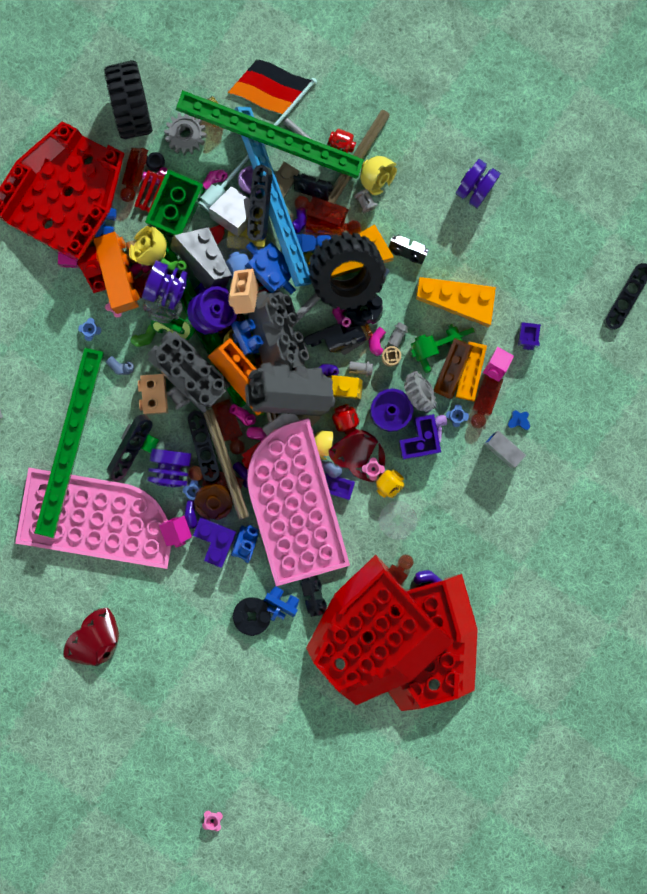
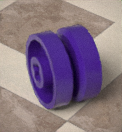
[455,158,501,209]
[187,287,237,335]
[370,388,413,432]

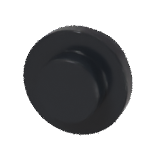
[146,152,165,172]

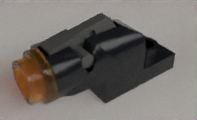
[303,323,373,355]

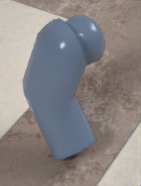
[106,356,134,375]
[321,461,342,478]

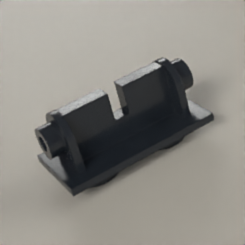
[293,173,334,201]
[388,235,429,265]
[301,575,327,617]

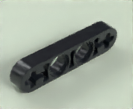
[247,165,272,242]
[604,263,647,330]
[188,410,220,483]
[107,414,153,481]

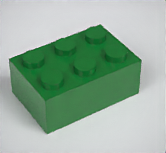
[145,169,205,237]

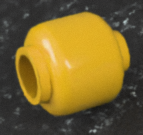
[376,469,404,498]

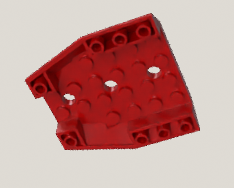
[0,121,125,260]
[306,555,454,706]
[364,574,478,711]

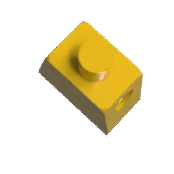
[328,375,363,400]

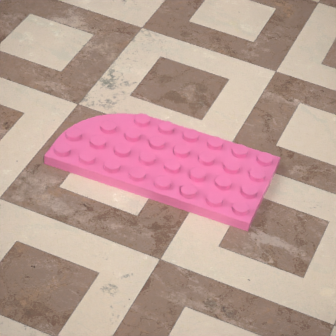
[247,418,350,586]
[15,468,172,569]

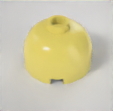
[360,156,397,195]
[129,226,167,266]

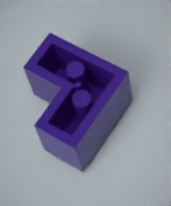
[398,414,441,460]
[193,517,237,568]

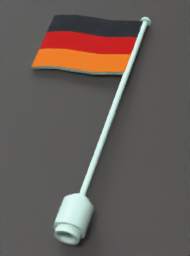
[198,59,317,213]

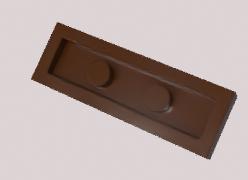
[434,338,473,399]

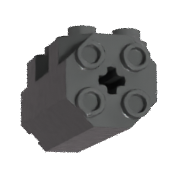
[247,289,309,371]
[147,331,231,413]
[245,363,335,416]

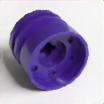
[142,260,188,310]
[147,448,191,488]

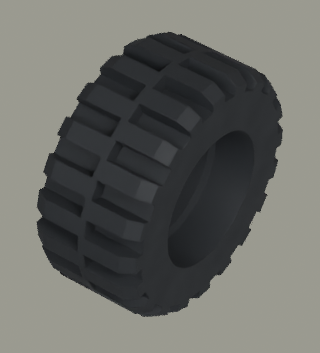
[104,60,153,140]
[308,232,386,310]

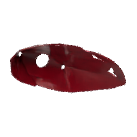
[328,429,385,482]
[63,608,119,666]

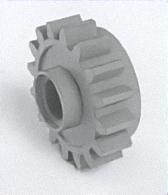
[164,113,207,155]
[404,371,437,412]

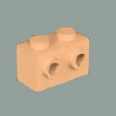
[229,269,259,314]
[138,374,168,415]

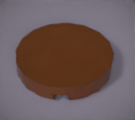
[194,484,233,520]

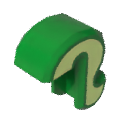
[151,309,196,341]

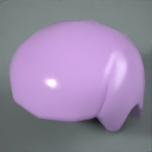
[238,166,261,195]

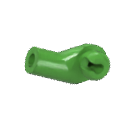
[160,258,187,274]
[131,325,156,347]

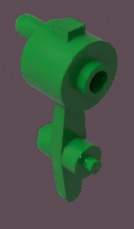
[410,324,475,373]

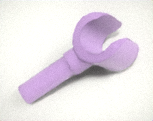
[435,415,447,442]

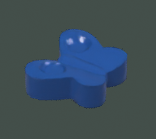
[507,410,530,430]

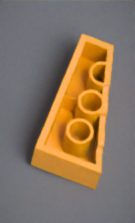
[308,224,394,278]
[416,277,496,328]

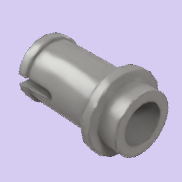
[388,322,409,348]
[349,361,373,377]

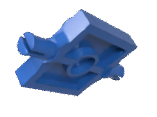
[245,242,297,295]

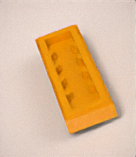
[455,341,487,402]

